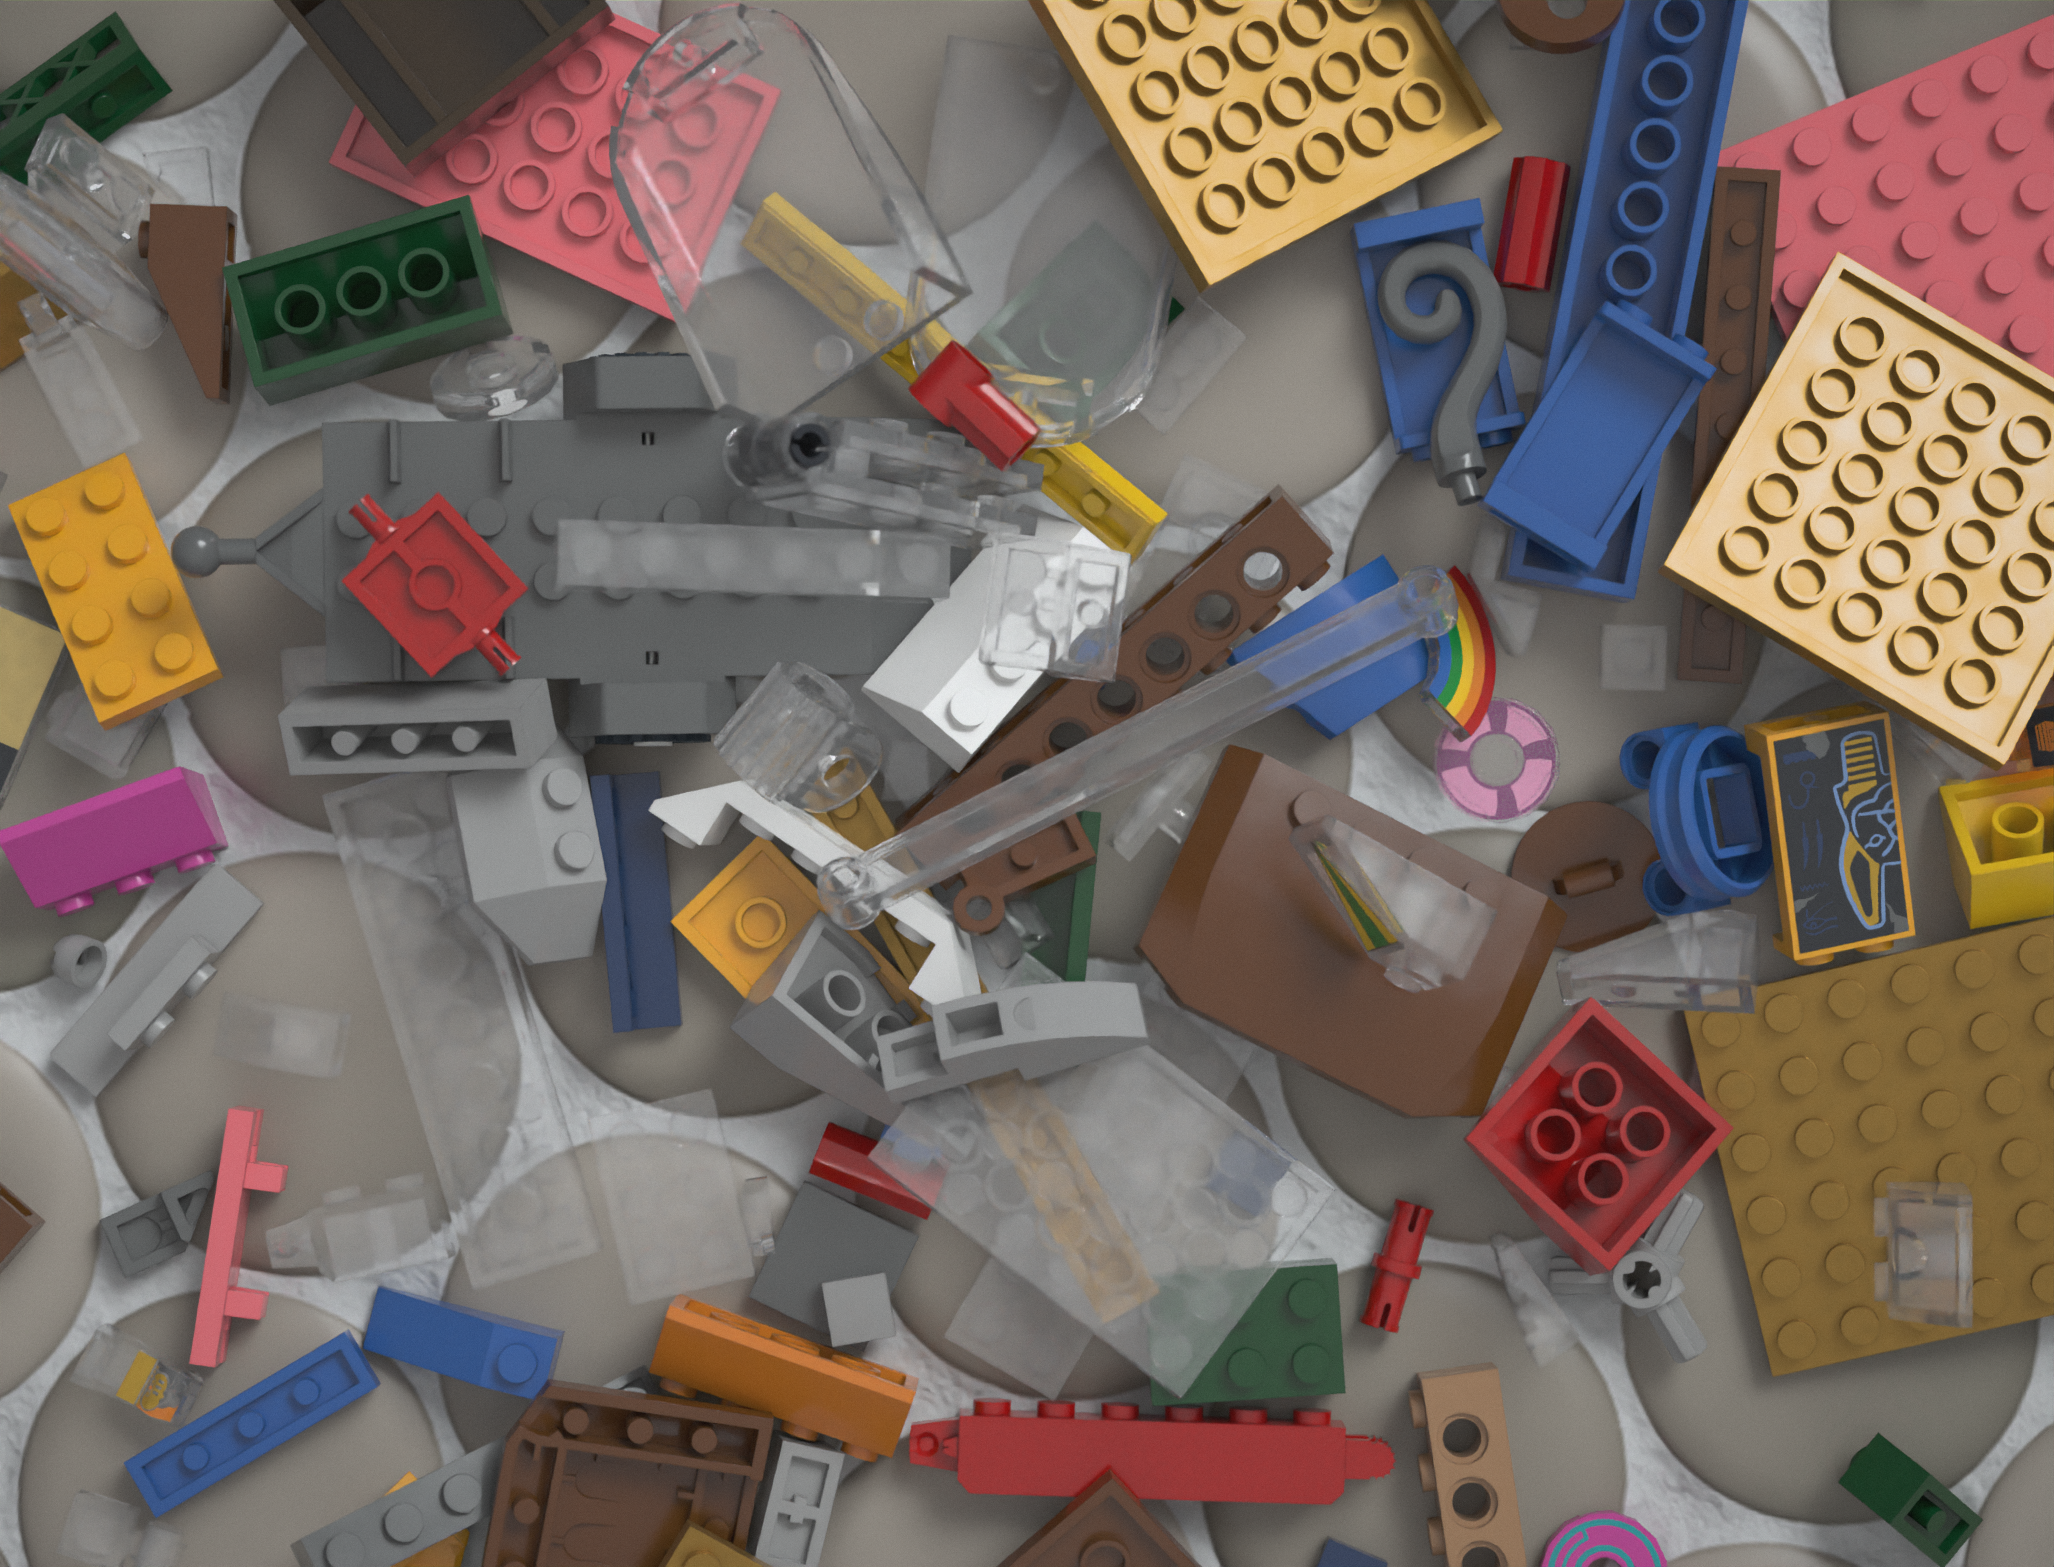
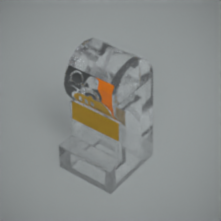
[69,1322,206,1427]

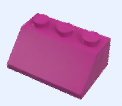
[0,766,229,917]

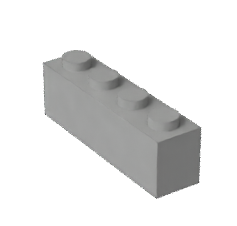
[278,678,557,775]

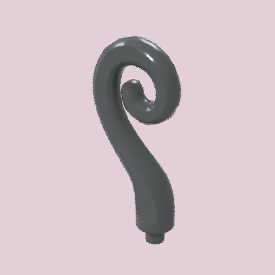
[1377,239,1507,506]

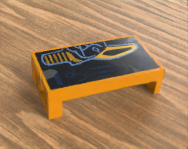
[1744,701,1915,966]

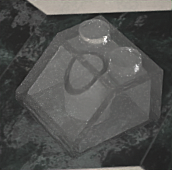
[1873,1182,1972,1328]

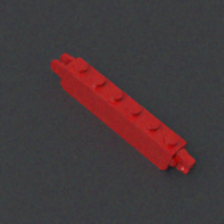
[909,1398,1396,1505]

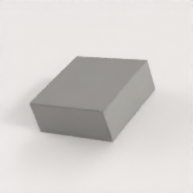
[822,1271,896,1347]

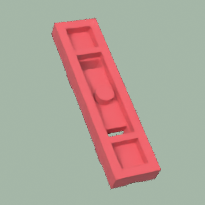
[189,1105,288,1368]

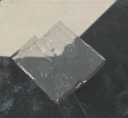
[978,532,1132,683]

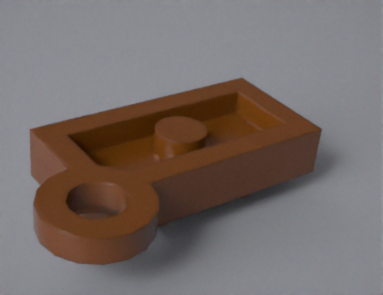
[951,800,1097,936]

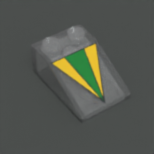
[1288,814,1498,993]

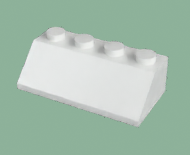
[861,504,1133,773]

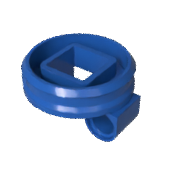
[1620,722,1774,916]

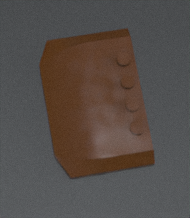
[1132,744,1568,1119]
[481,1379,774,1567]

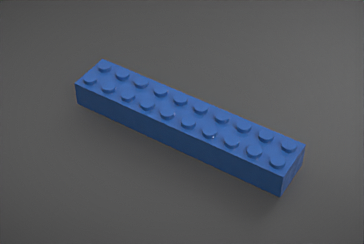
[1500,0,1749,603]

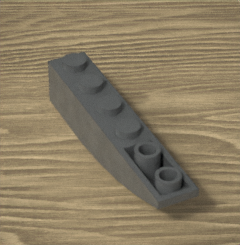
[290,1365,660,1567]

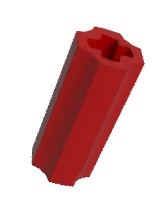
[1493,156,1571,293]
[808,1121,947,1220]

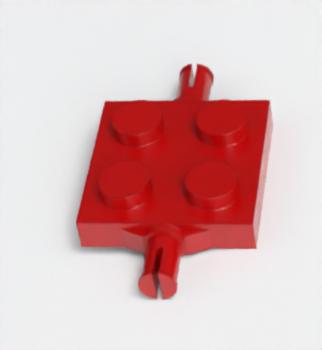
[341,492,528,678]

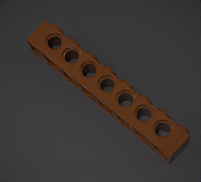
[894,484,1334,891]

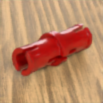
[1359,1199,1435,1333]

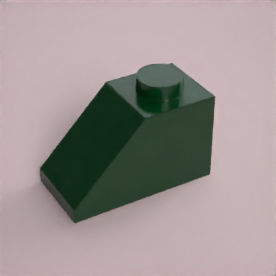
[1838,1433,1983,1567]

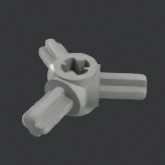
[1549,1189,1707,1364]

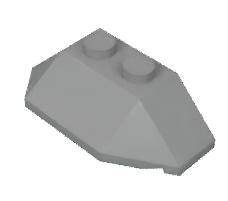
[445,721,607,966]

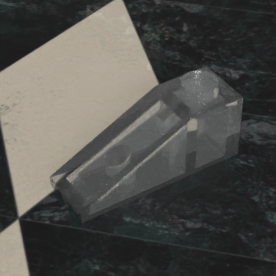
[1556,909,1762,1014]

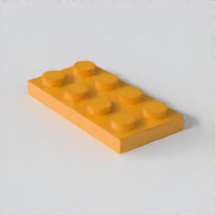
[8,453,224,731]
[670,836,930,1026]

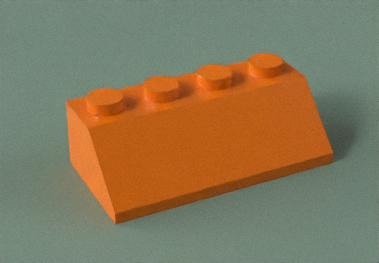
[649,1294,919,1462]

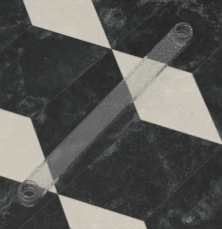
[816,565,1459,930]

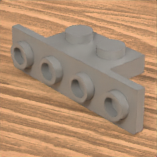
[50,865,265,1097]

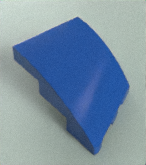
[1226,554,1440,740]

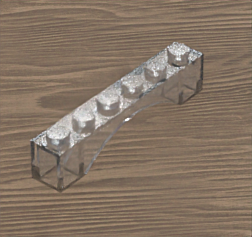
[553,519,951,604]

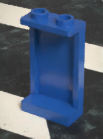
[1350,198,1526,463]
[1477,300,1717,573]

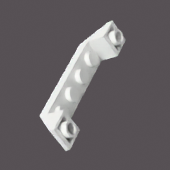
[648,780,982,1016]

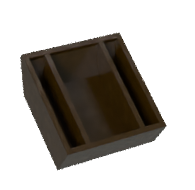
[273,0,615,178]

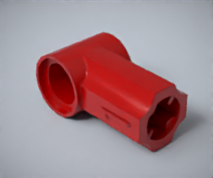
[908,339,1043,471]

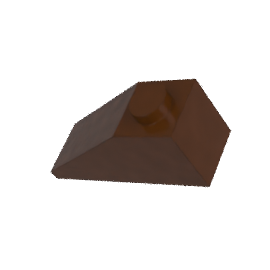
[138,203,238,405]

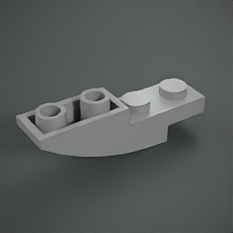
[876,981,1150,1105]

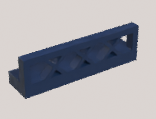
[590,771,683,1033]

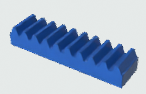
[124,1329,381,1518]

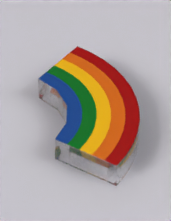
[1409,565,1496,743]

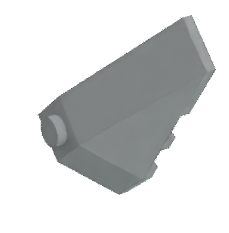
[729,910,986,1162]

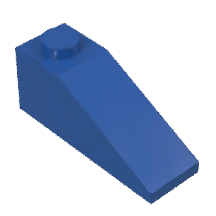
[363,1286,565,1400]

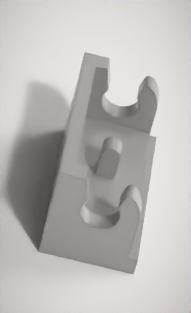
[745,1430,845,1567]

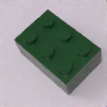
[1144,1258,1346,1406]

